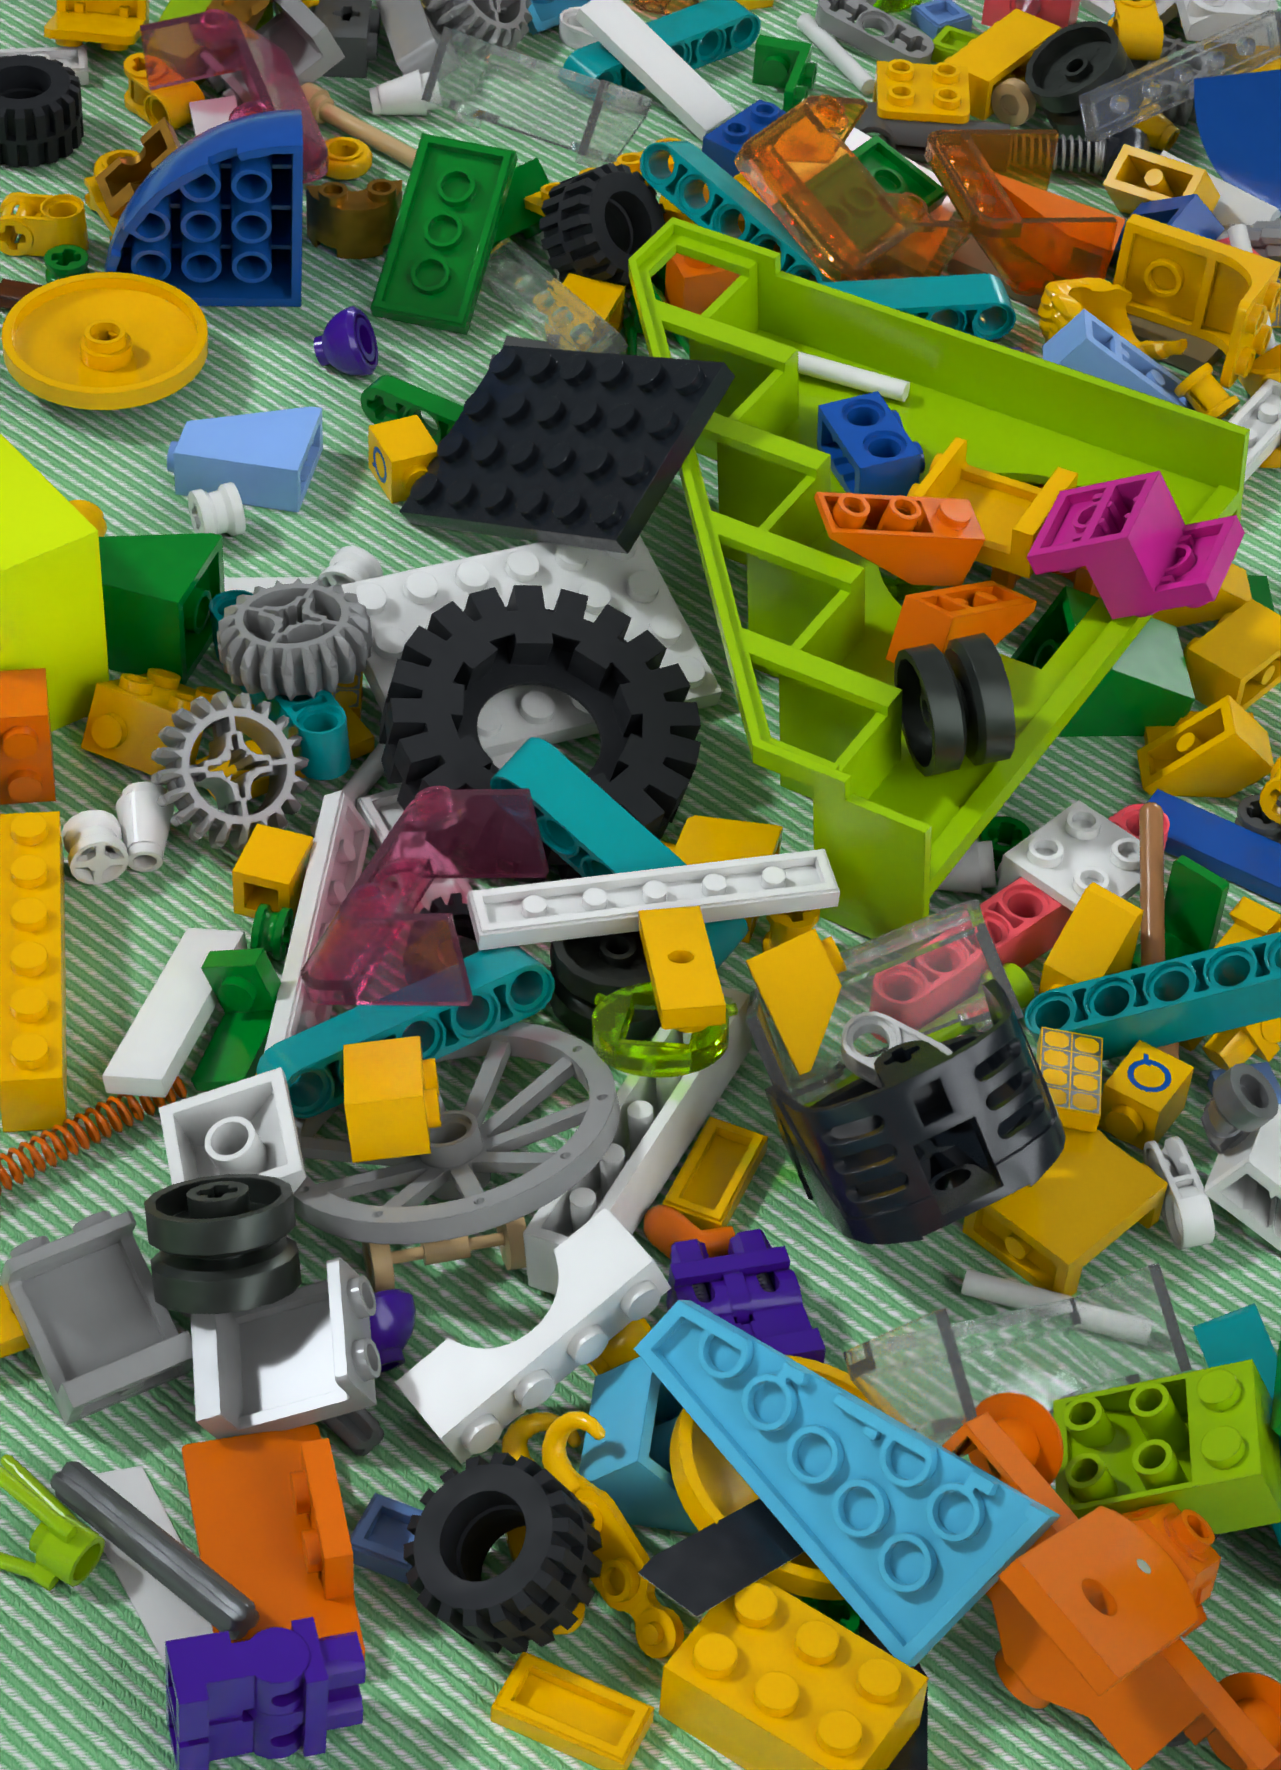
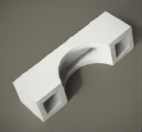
[395,1207,671,1464]

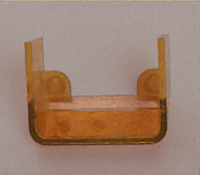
[734,94,972,282]
[924,129,1118,296]

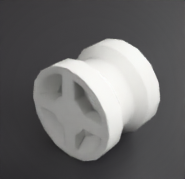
[188,482,246,536]
[317,546,383,587]
[62,809,129,885]

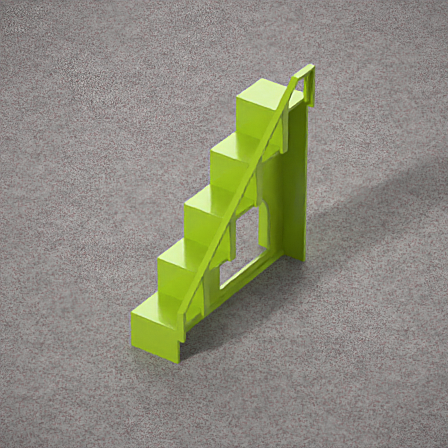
[628,217,1250,953]

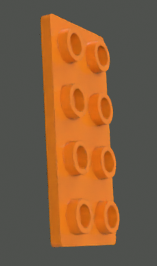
[182,1424,365,1661]

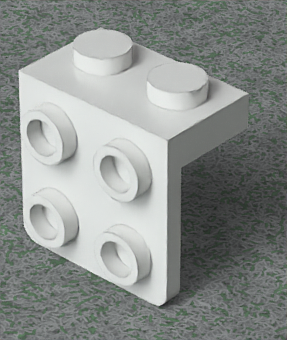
[997,800,1165,912]

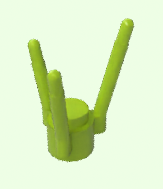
[0,1454,105,1591]

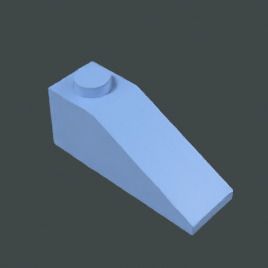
[1042,309,1195,410]

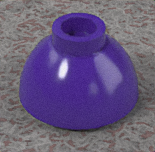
[314,306,378,377]
[370,1289,416,1373]

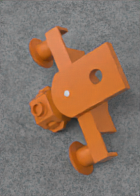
[942,1392,1281,1770]

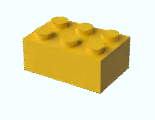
[659,1577,929,1770]

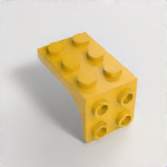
[1113,213,1281,389]

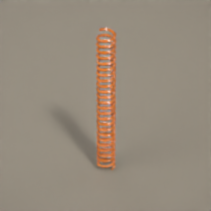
[0,1076,187,1196]

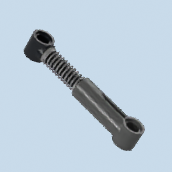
[851,102,1150,179]

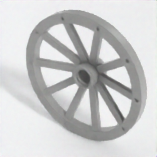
[293,1022,620,1245]

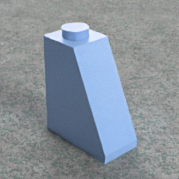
[167,406,323,513]

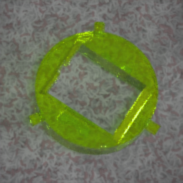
[592,982,738,1078]

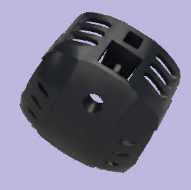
[765,979,1066,1244]

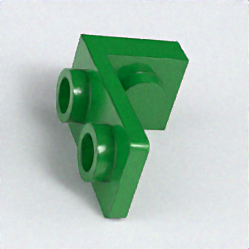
[752,35,818,114]
[1131,855,1229,969]
[191,948,281,1091]

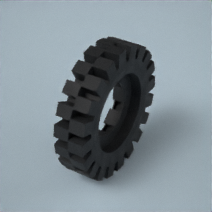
[379,585,701,883]

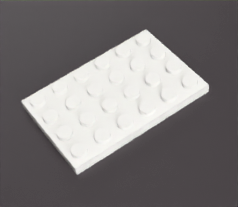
[341,535,723,758]

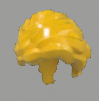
[1038,277,1187,360]

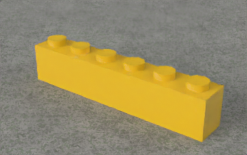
[0,811,67,1132]

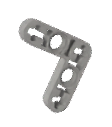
[815,0,934,64]

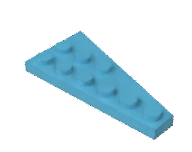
[634,1300,1061,1667]

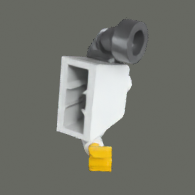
[1200,1063,1281,1251]

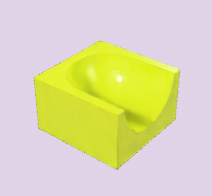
[0,433,109,732]

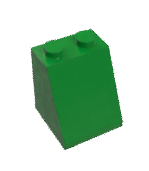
[99,533,225,685]
[1011,585,1196,737]

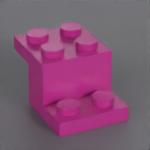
[1027,471,1245,619]

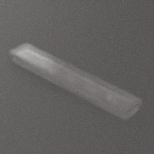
[1078,10,1281,142]
[482,238,629,354]

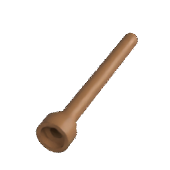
[1139,802,1179,1059]

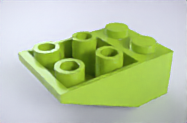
[1053,1359,1281,1534]

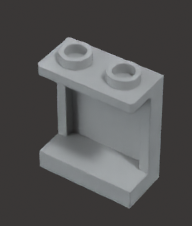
[198,0,345,114]
[0,1211,193,1426]
[190,1257,381,1439]

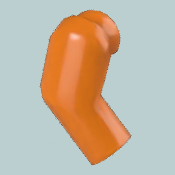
[643,1205,735,1259]

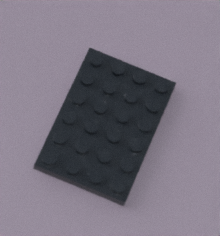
[399,345,735,554]

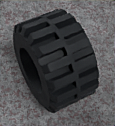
[0,54,84,168]
[540,163,666,290]
[403,1453,603,1654]

